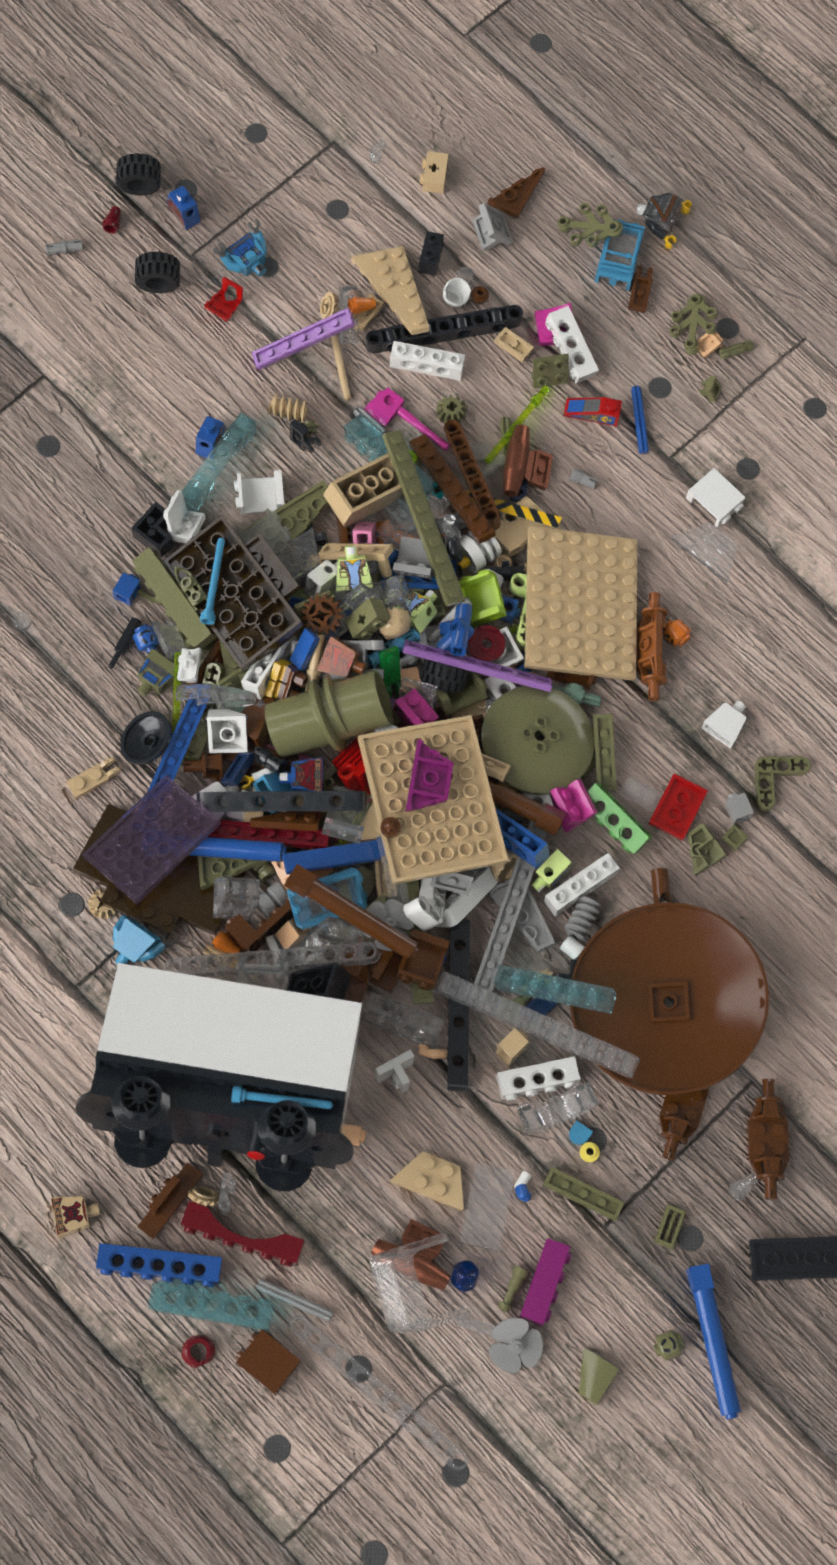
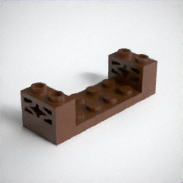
[225,848,334,957]

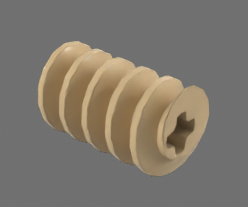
[268,393,309,423]

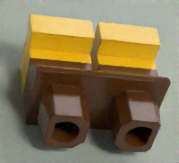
[265,659,308,699]

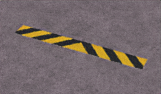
[466,490,562,528]

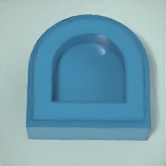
[569,1121,593,1145]

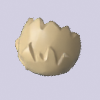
[379,607,411,640]
[489,847,518,883]

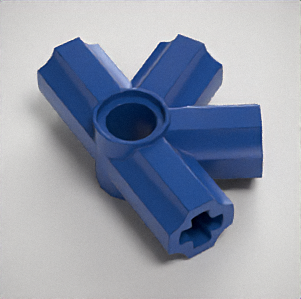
[436,603,474,657]

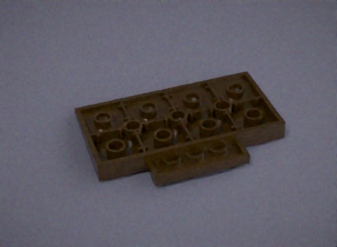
[163,515,306,671]
[73,804,247,936]

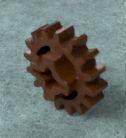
[302,593,344,635]

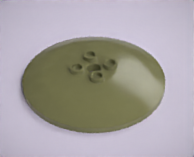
[481,686,594,795]

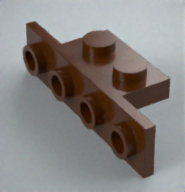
[137,1162,203,1239]

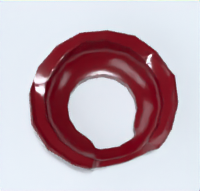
[181,1335,215,1368]

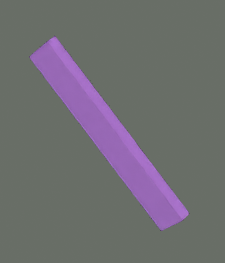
[252,308,356,370]

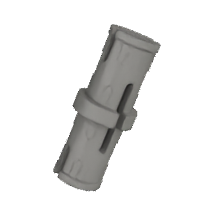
[45,239,83,256]

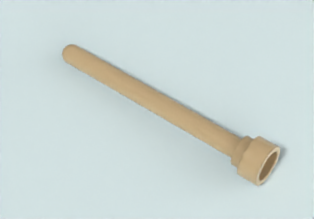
[331,334,351,401]

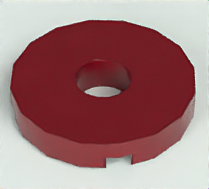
[468,625,506,662]

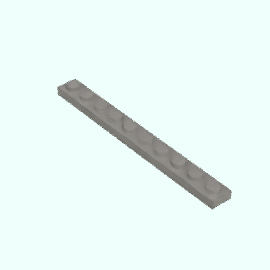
[469,821,547,1006]

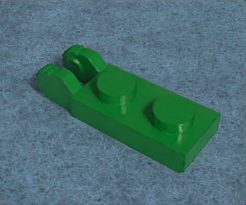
[379,646,402,698]

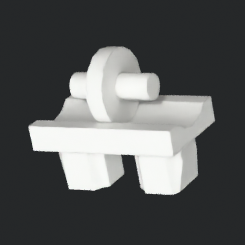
[177,648,202,683]

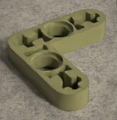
[754,757,811,812]

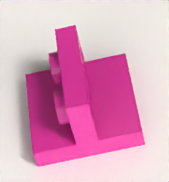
[393,688,439,727]
[550,779,598,832]

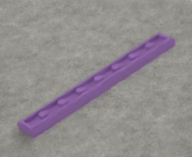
[403,640,552,692]

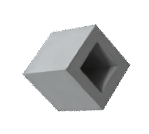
[725,792,754,825]

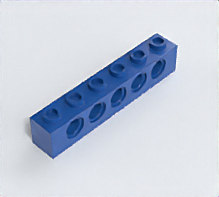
[495,808,550,869]
[96,1243,222,1287]

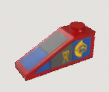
[563,397,622,427]

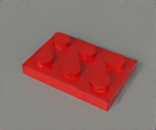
[648,774,708,841]

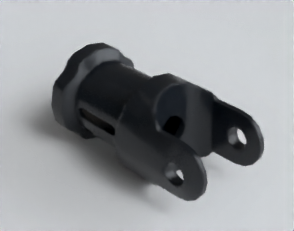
[254,746,287,775]

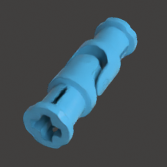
[367,627,421,669]

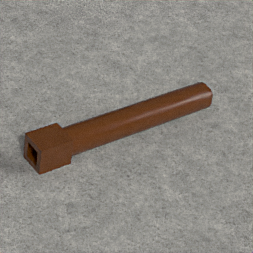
[488,779,567,836]
[284,864,419,959]

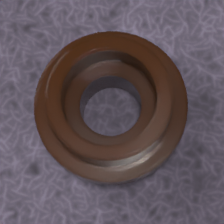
[471,286,489,304]

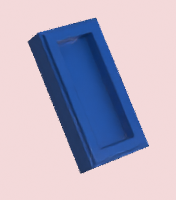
[290,628,320,671]

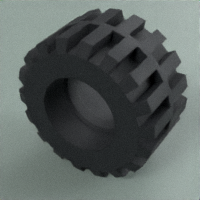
[116,153,161,196]
[135,251,180,293]
[419,659,470,692]

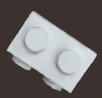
[164,490,206,543]

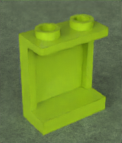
[458,569,507,628]

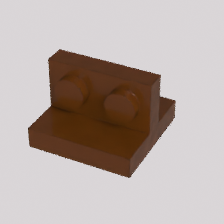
[359,943,403,994]

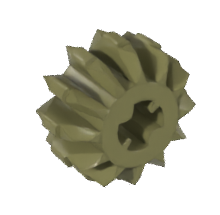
[436,395,467,424]

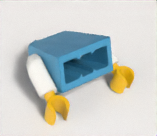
[240,768,291,814]

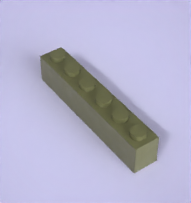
[132,547,217,650]

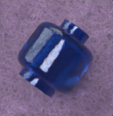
[451,1260,480,1292]

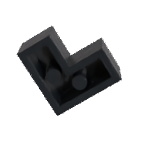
[131,502,173,559]

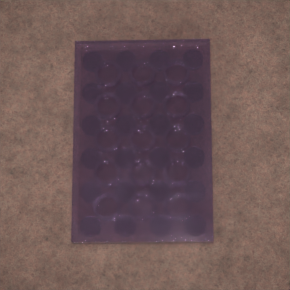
[82,775,221,905]

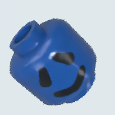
[133,624,160,654]

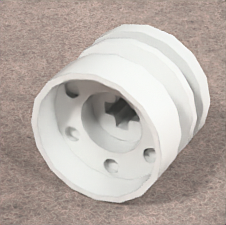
[459,530,502,574]

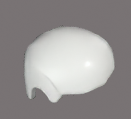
[443,278,471,307]

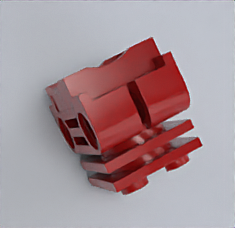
[332,737,372,804]

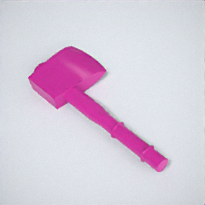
[364,387,450,451]

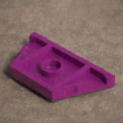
[405,739,454,812]

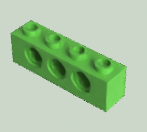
[587,783,653,854]

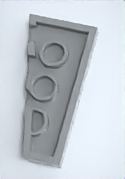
[488,880,555,952]

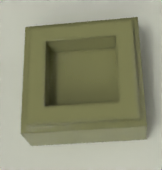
[721,824,748,852]

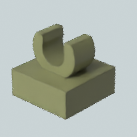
[699,376,722,402]

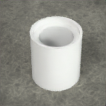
[560,935,585,960]

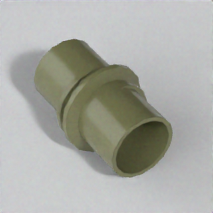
[265,669,394,759]

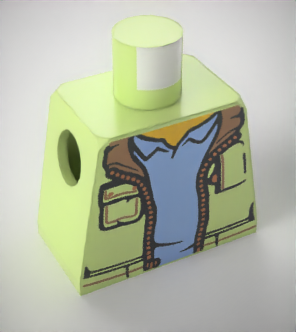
[336,545,373,591]
[395,590,437,634]
[531,849,572,893]

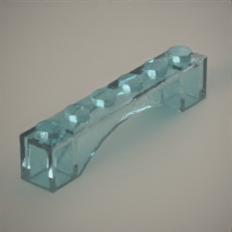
[182,412,257,512]

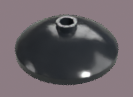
[120,711,171,765]

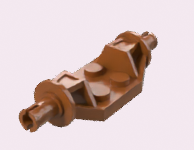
[636,592,668,701]

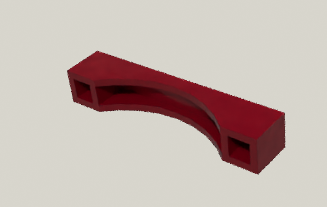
[181,1201,305,1268]

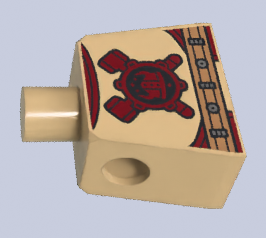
[51,1196,100,1239]

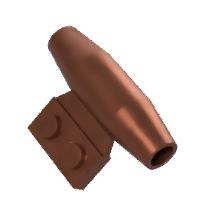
[503,425,553,497]
[371,1219,451,1290]

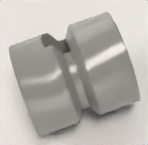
[254,882,288,918]

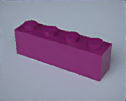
[519,1238,572,1326]

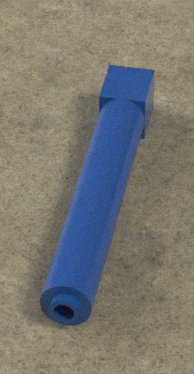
[141,830,287,862]
[686,1263,741,1420]

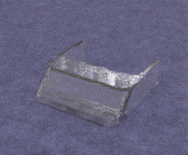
[370,1233,471,1334]

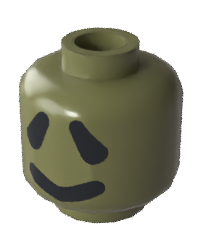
[653,1330,685,1361]

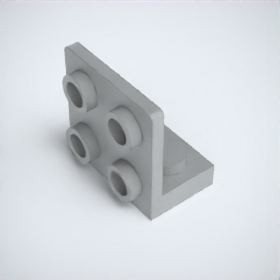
[393,537,433,579]

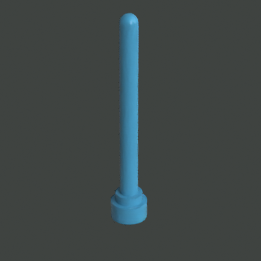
[199,538,225,625]
[232,1085,333,1109]

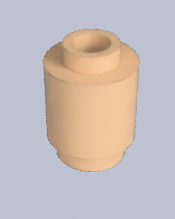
[342,1124,366,1146]

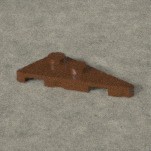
[487,167,546,219]
[250,811,324,831]

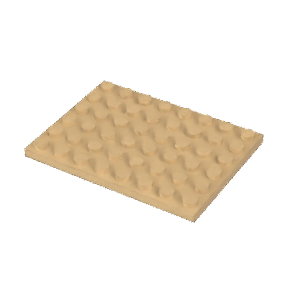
[525,526,637,681]
[358,715,508,885]

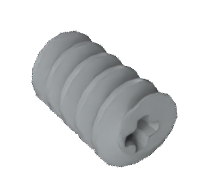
[565,897,601,941]

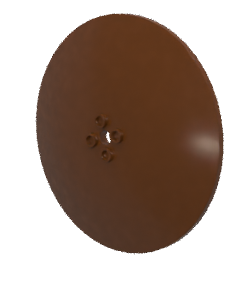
[569,903,769,1095]

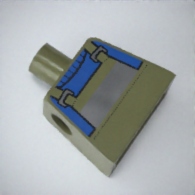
[137,648,179,697]

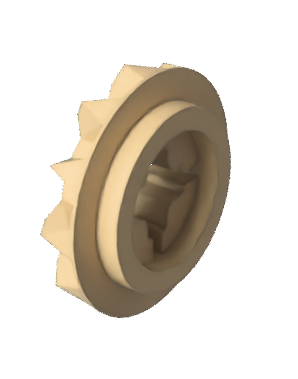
[320,292,339,319]
[88,889,117,919]
[188,1186,220,1207]

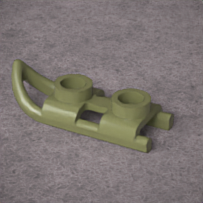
[175,566,208,612]

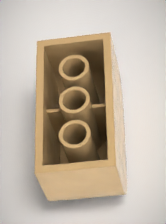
[323,453,403,527]

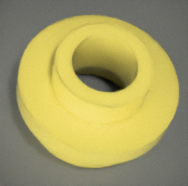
[580,1142,600,1163]

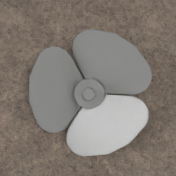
[363,899,414,951]
[489,1318,543,1373]

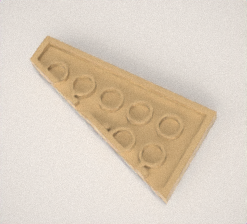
[351,246,429,335]

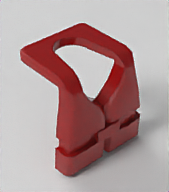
[204,277,243,322]

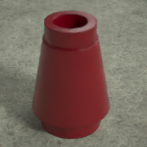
[102,206,121,234]

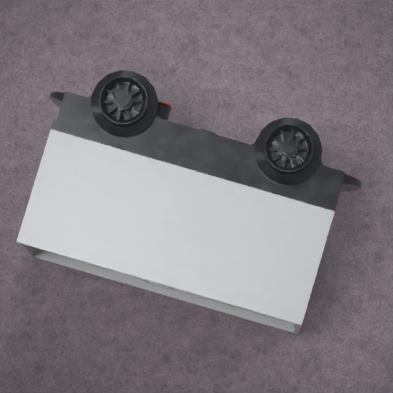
[75,963,362,1192]

